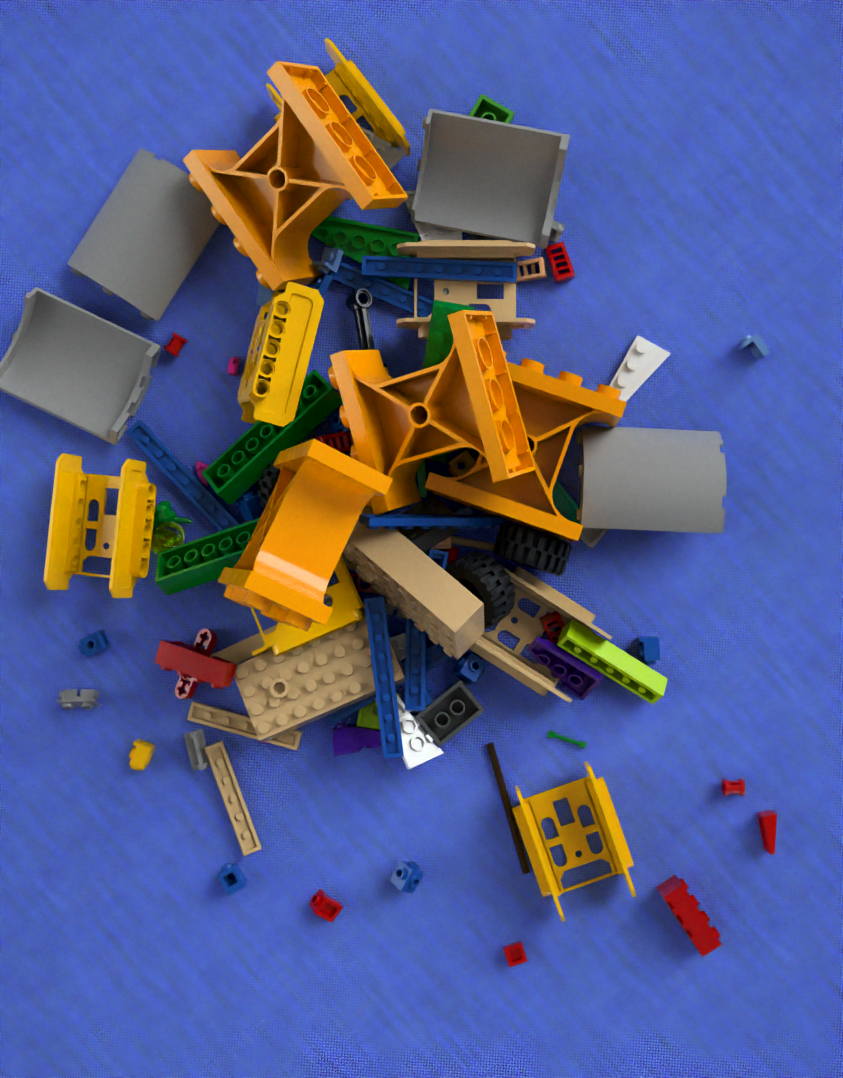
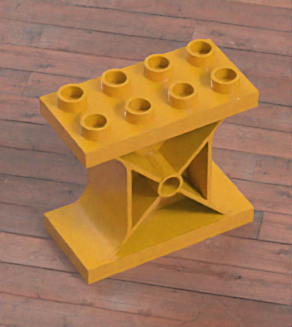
[183,61,408,291]
[328,310,536,515]
[425,351,627,543]
[218,439,393,632]

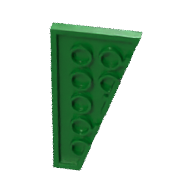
[310,216,419,290]

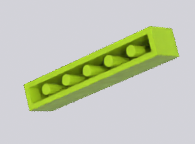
[556,619,668,705]

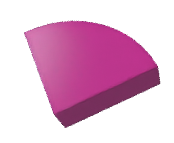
[227,357,240,376]
[196,461,209,486]

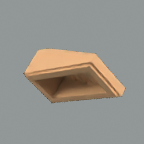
[516,257,547,283]

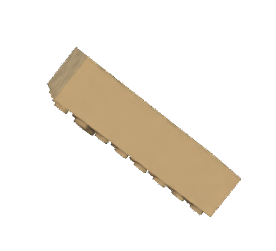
[342,505,485,660]
[233,609,405,742]

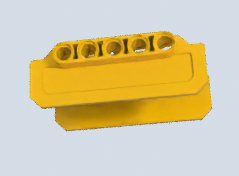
[265,38,411,201]
[237,282,324,427]
[43,453,157,598]
[225,554,365,657]
[512,761,636,922]

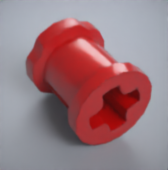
[163,332,188,357]
[721,779,745,797]

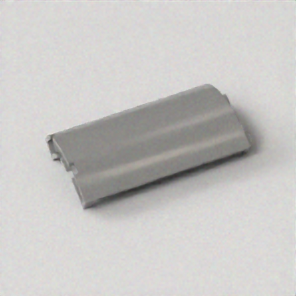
[408,109,570,248]
[67,148,220,321]
[0,287,161,445]
[576,426,727,534]

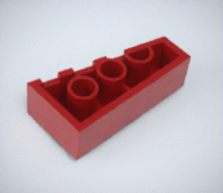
[154,640,237,689]
[656,875,722,957]

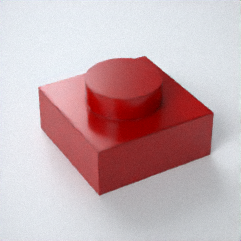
[503,941,527,967]

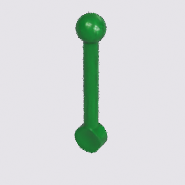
[548,730,586,749]

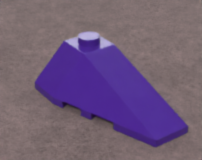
[527,637,604,700]
[332,722,382,756]

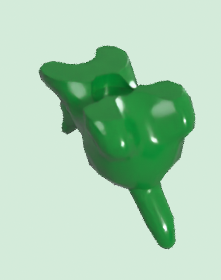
[152,501,192,536]

